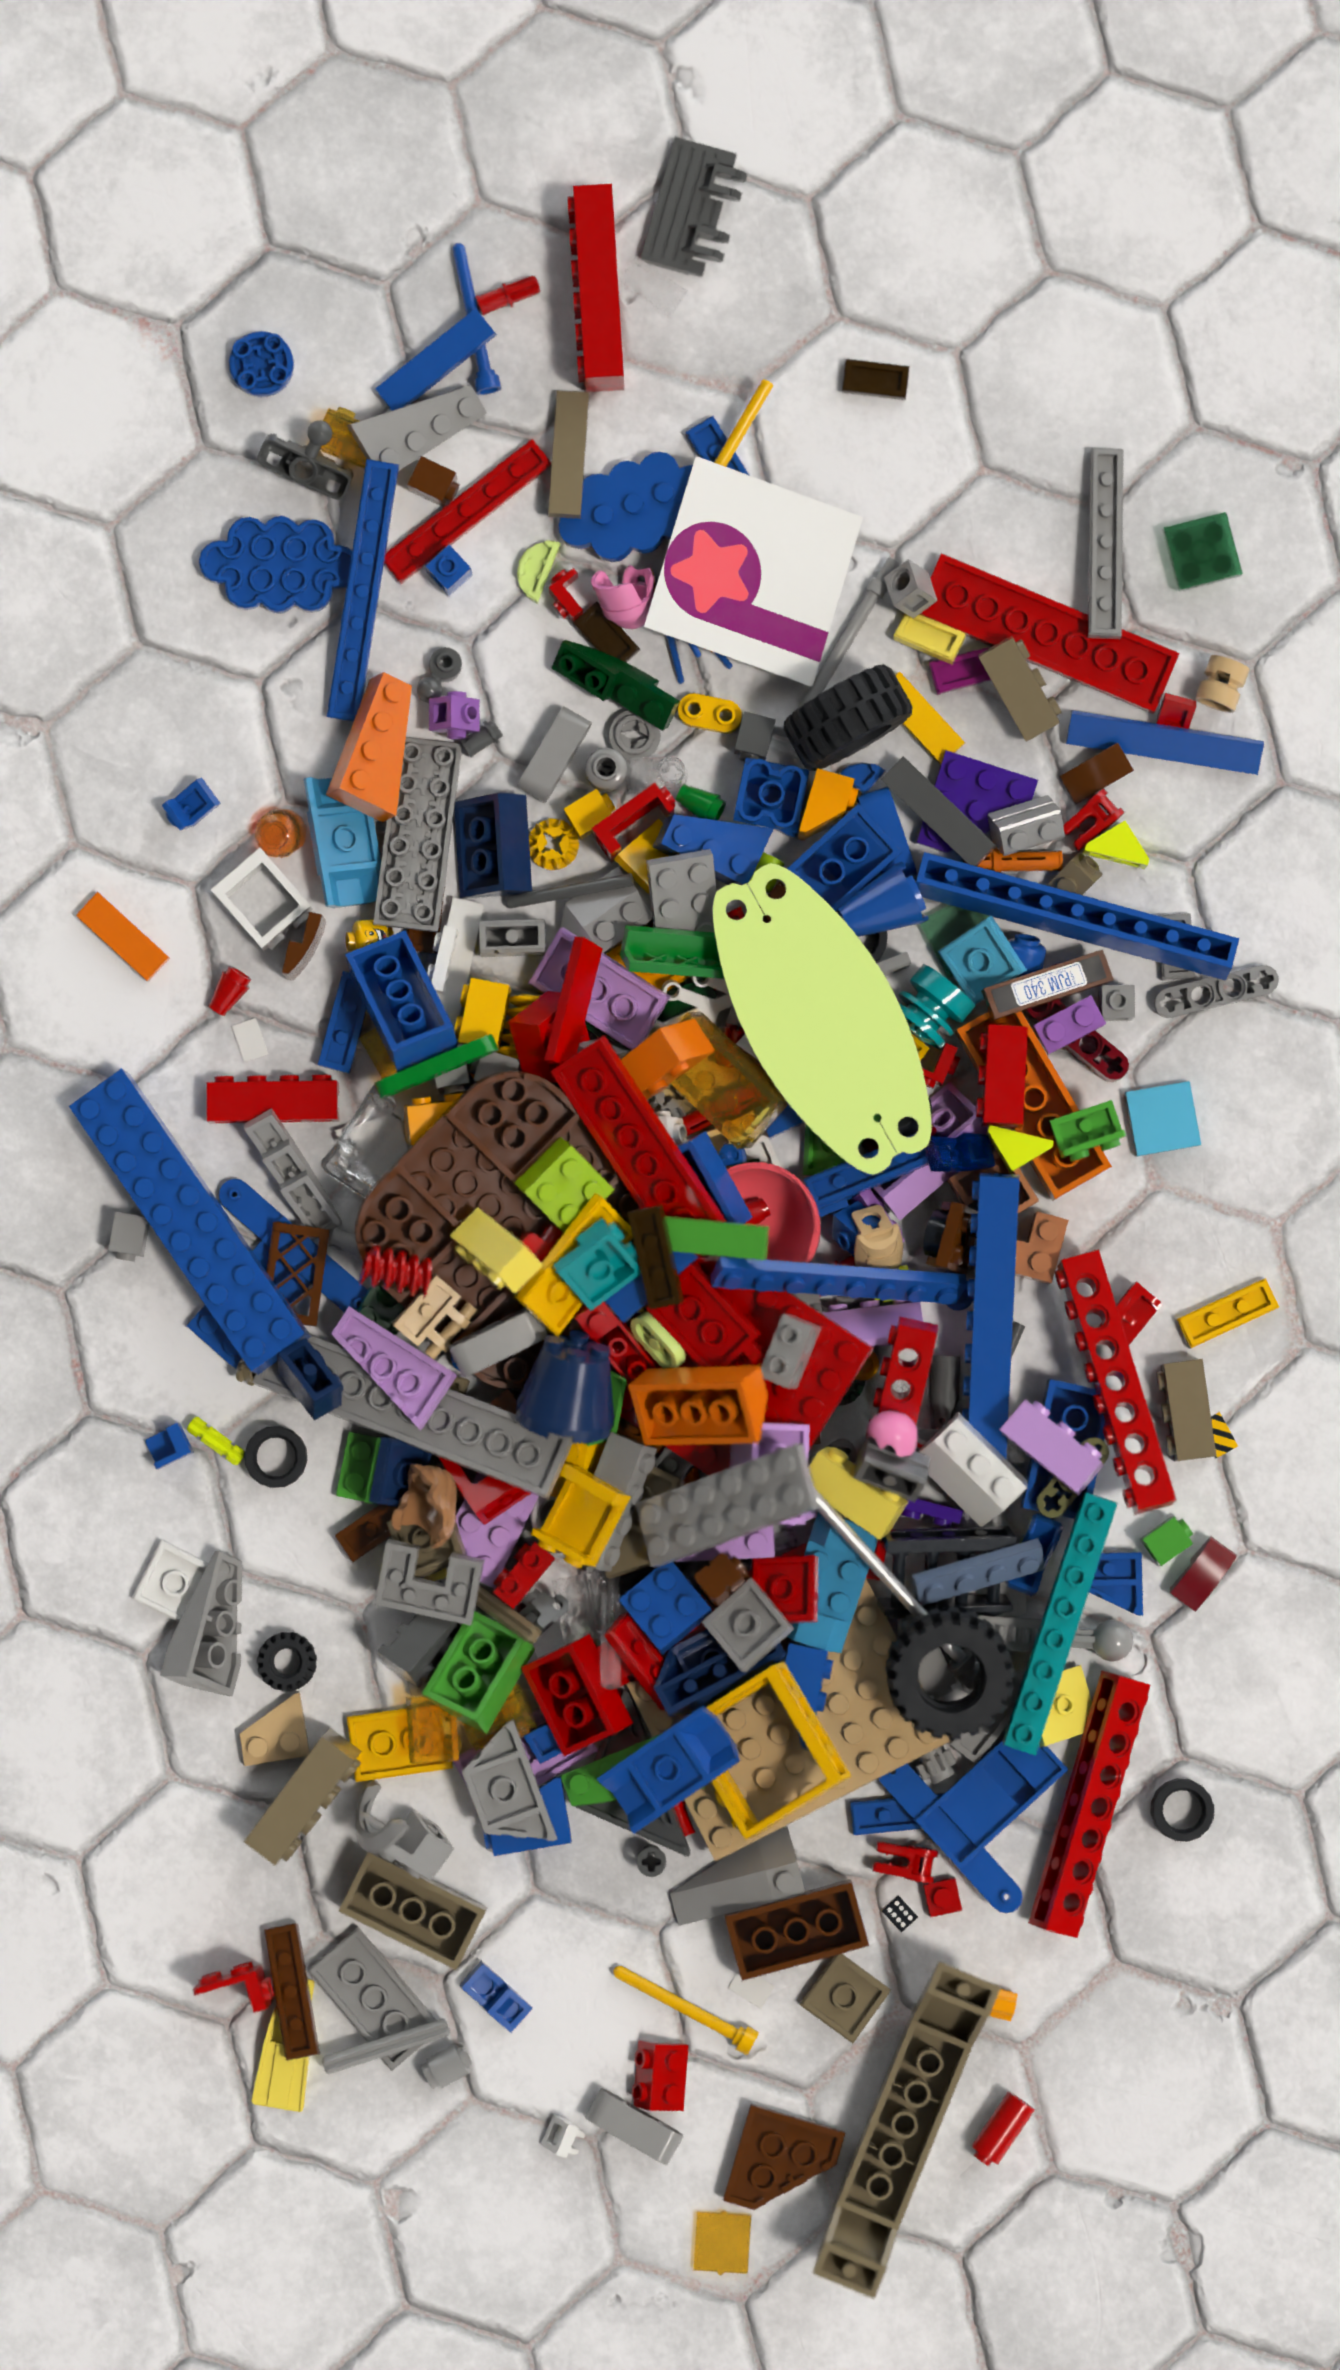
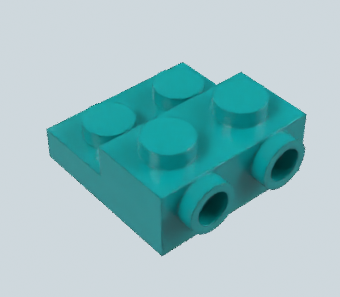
[553,1218,641,1311]

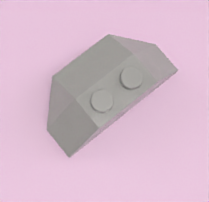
[561,867,653,954]

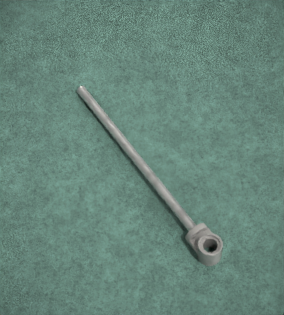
[814,1487,981,1694]

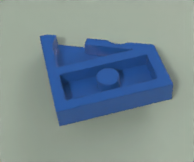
[1089,1552,1143,1616]

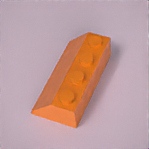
[628,1366,768,1445]

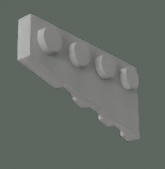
[347,385,487,471]

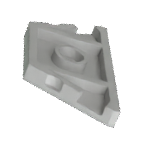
[462,1719,557,1841]

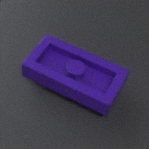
[901,1499,963,1528]

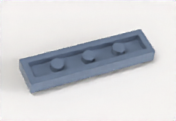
[912,1538,1045,1606]

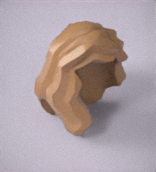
[392,1464,457,1548]

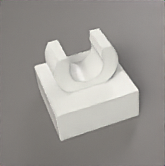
[541,2114,585,2158]

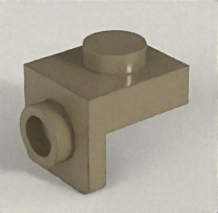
[1047,852,1103,895]

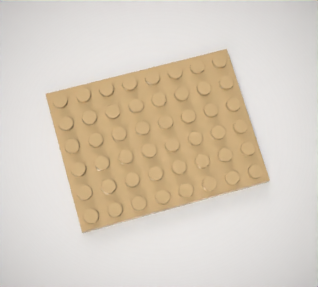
[627,1579,950,1862]

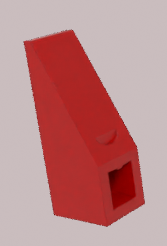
[574,1301,658,1385]

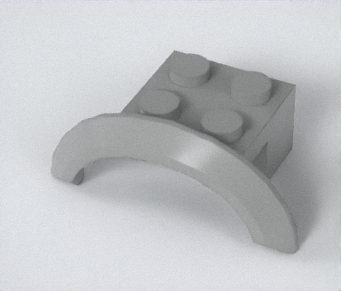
[355,1780,454,1881]

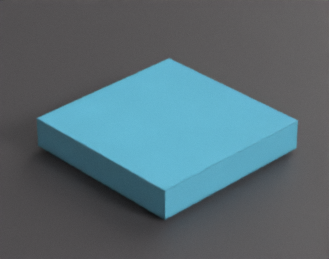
[938,916,1027,1005]
[1125,1081,1201,1157]

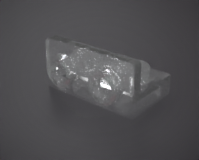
[552,1571,613,1644]

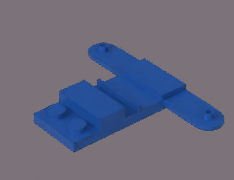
[187,1179,368,1369]
[878,1741,1069,1913]

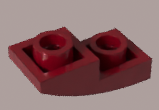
[1170,1536,1237,1612]

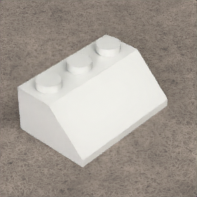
[917,1412,1028,1527]

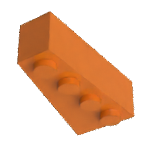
[621,1018,715,1100]

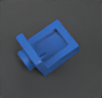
[162,778,221,830]

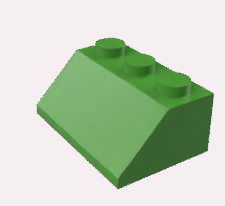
[422,1611,536,1734]

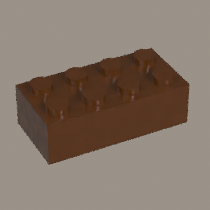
[724,1879,869,1981]

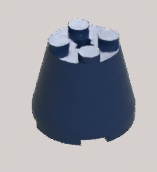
[515,1330,614,1443]

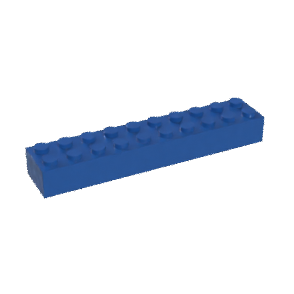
[69,1068,312,1375]

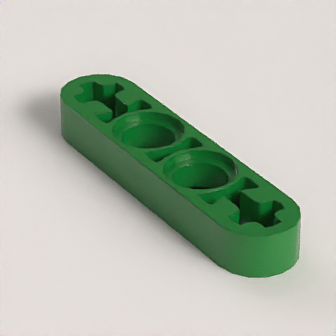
[374,1034,499,1099]

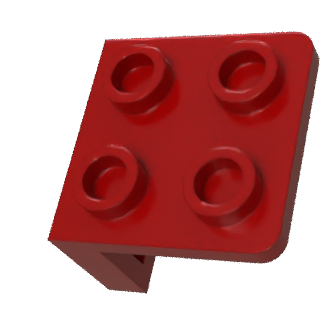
[192,1961,275,2013]

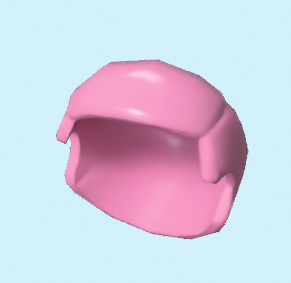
[867,1411,918,1457]

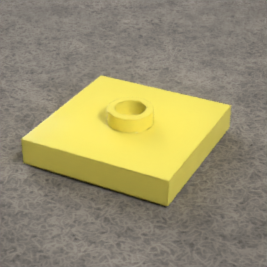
[1039,1665,1092,1747]

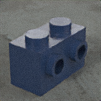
[278,1338,344,1421]

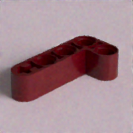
[1023,963,1129,1082]

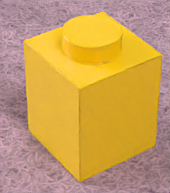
[563,789,616,840]

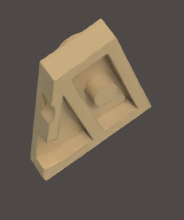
[240,1693,310,1766]

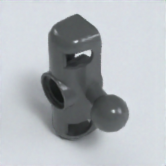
[257,420,354,500]

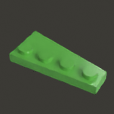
[561,1734,705,1807]

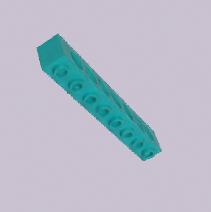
[1002,1491,1118,1756]

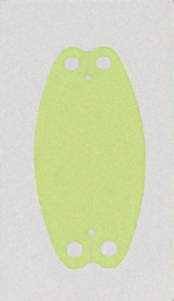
[713,863,932,1175]

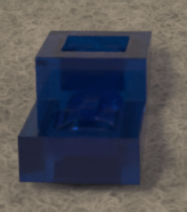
[925,1133,996,1172]

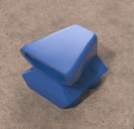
[733,757,810,838]

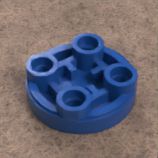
[229,331,294,397]

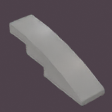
[244,1108,342,1240]

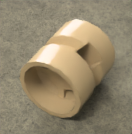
[1195,655,1250,713]

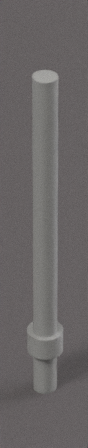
[798,557,899,708]

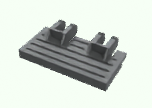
[640,137,747,277]

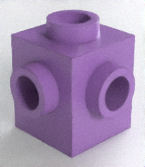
[429,691,480,739]

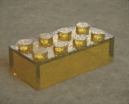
[670,1011,789,1149]

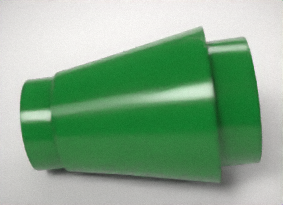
[676,784,726,821]

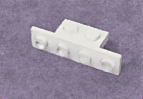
[427,897,484,1028]

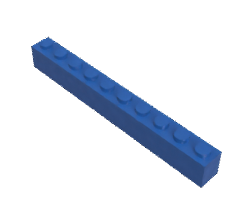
[915,852,1240,980]
[962,1173,1020,1460]

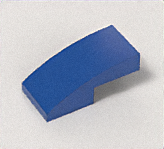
[460,1960,533,2033]

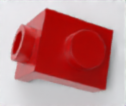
[548,568,583,622]
[922,1043,960,1089]

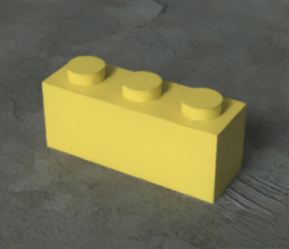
[450,1207,543,1294]
[809,1446,909,1540]

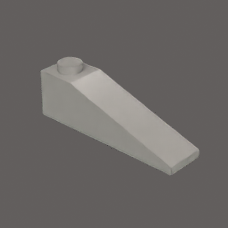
[160,1551,242,1696]

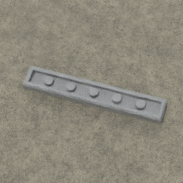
[1088,448,1123,639]

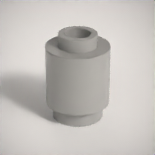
[421,2044,472,2089]

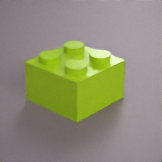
[514,1137,614,1233]

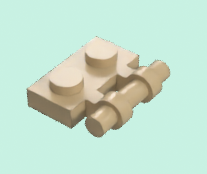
[392,1274,477,1360]

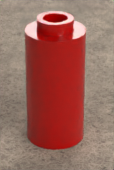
[971,2091,1035,2166]

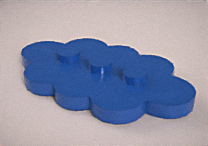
[559,452,693,562]
[199,516,352,614]

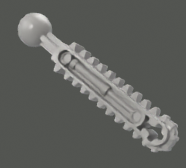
[897,1615,1133,1662]

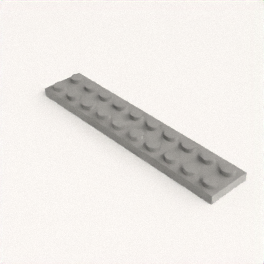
[253,1335,573,1499]

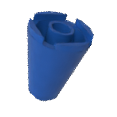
[837,861,929,937]

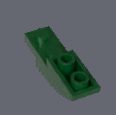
[551,640,680,731]

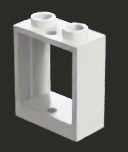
[211,847,313,952]

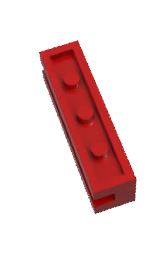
[206,1075,340,1124]

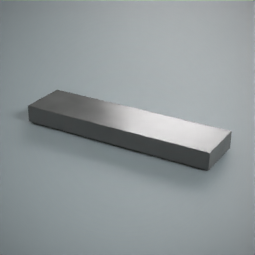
[881,756,996,866]

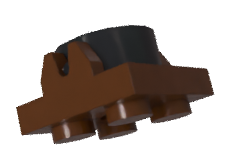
[923,1201,978,1275]

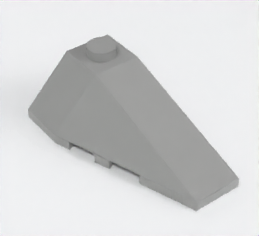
[670,1827,806,1926]

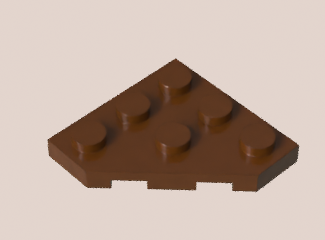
[723,2104,846,2210]

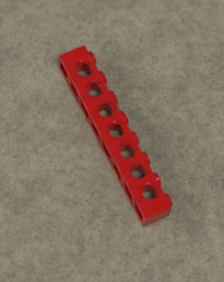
[1055,1249,1177,1516]
[846,1316,938,1581]
[1028,1670,1151,1938]

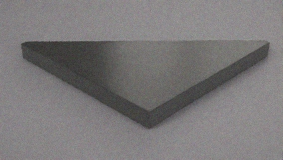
[576,1690,691,1857]

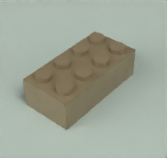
[244,1728,362,1866]
[339,1852,487,1971]

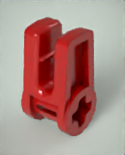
[1063,788,1125,852]
[872,1841,939,1884]

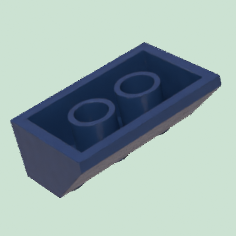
[454,793,532,898]

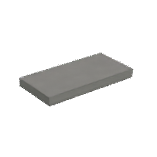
[308,1927,436,2071]

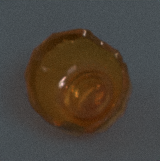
[254,808,307,858]

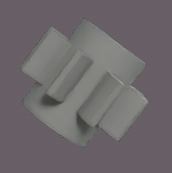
[916,1747,957,1785]

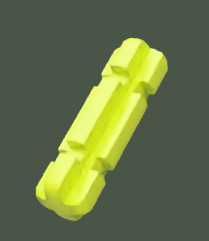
[187,1417,245,1465]

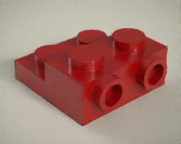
[493,1542,556,1609]

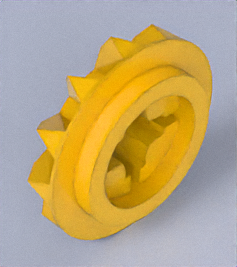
[529,818,579,870]

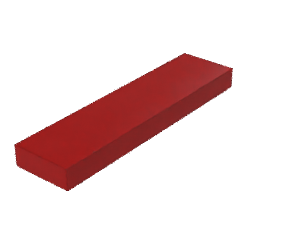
[544,937,603,1067]

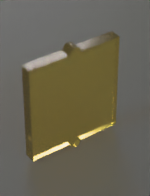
[693,2210,751,2275]

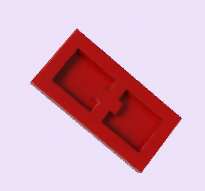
[1097,1281,1162,1345]

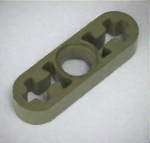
[1036,1437,1109,1518]

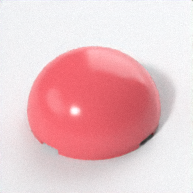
[727,1162,821,1263]

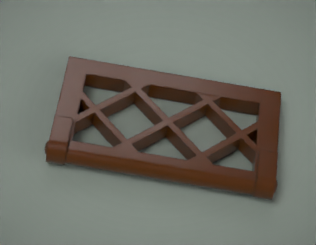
[266,1221,330,1327]

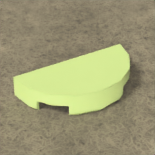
[517,540,561,604]

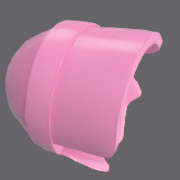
[591,565,656,629]

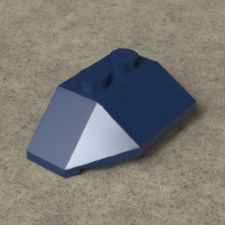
[654,1629,786,1717]

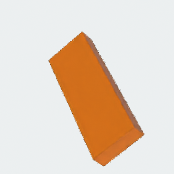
[76,892,170,982]

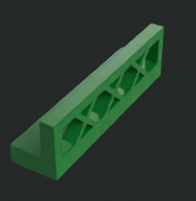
[620,925,724,979]

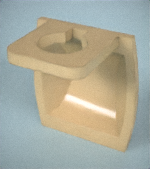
[851,1205,903,1269]

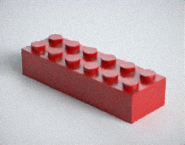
[567,183,624,392]

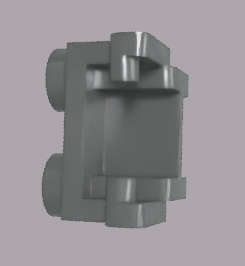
[513,1588,569,1635]

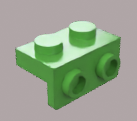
[1049,1100,1126,1162]

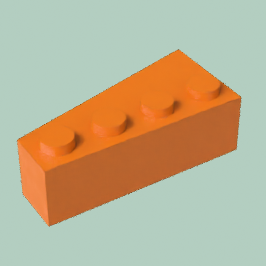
[326,672,412,822]

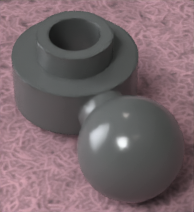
[417,647,462,703]

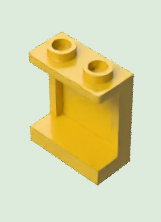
[531,1463,631,1568]

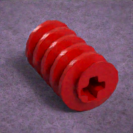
[359,1245,432,1299]

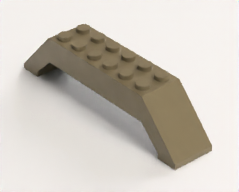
[812,1961,1001,2299]

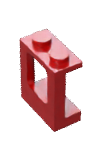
[591,782,676,863]
[439,1457,531,1525]

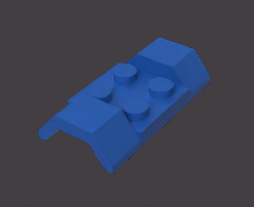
[597,1706,740,1834]

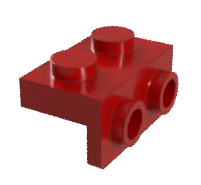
[632,2041,689,2111]

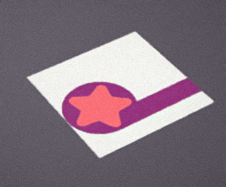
[644,456,863,687]

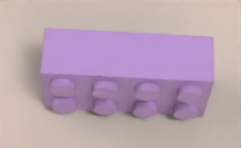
[456,1472,539,1588]

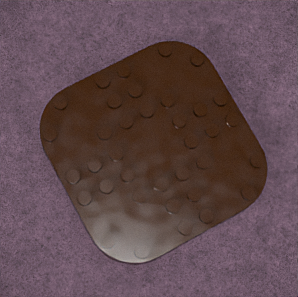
[355,1071,640,1389]

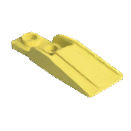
[252,1979,315,2112]

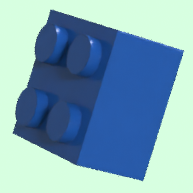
[618,1562,712,1655]

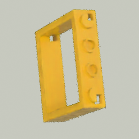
[706,1662,852,1840]

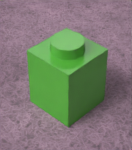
[1140,1517,1193,1566]

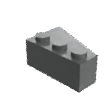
[377,1580,477,1689]

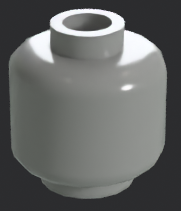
[585,748,628,793]

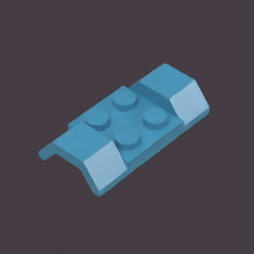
[303,777,381,908]
[786,1511,878,1653]

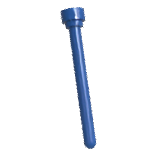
[452,243,502,395]

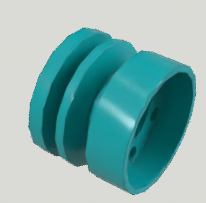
[898,964,975,1050]

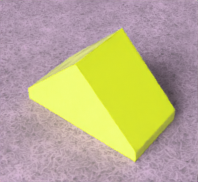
[1082,820,1149,869]
[986,1125,1054,1173]

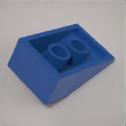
[787,803,902,912]

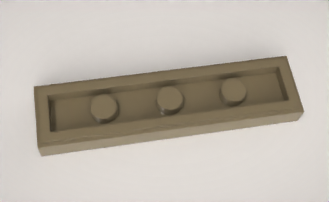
[548,391,589,519]

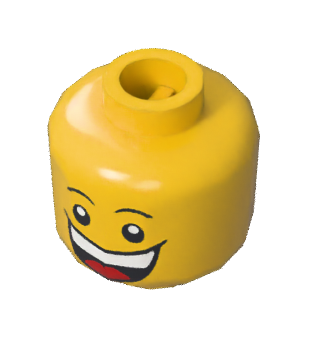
[345,919,394,952]

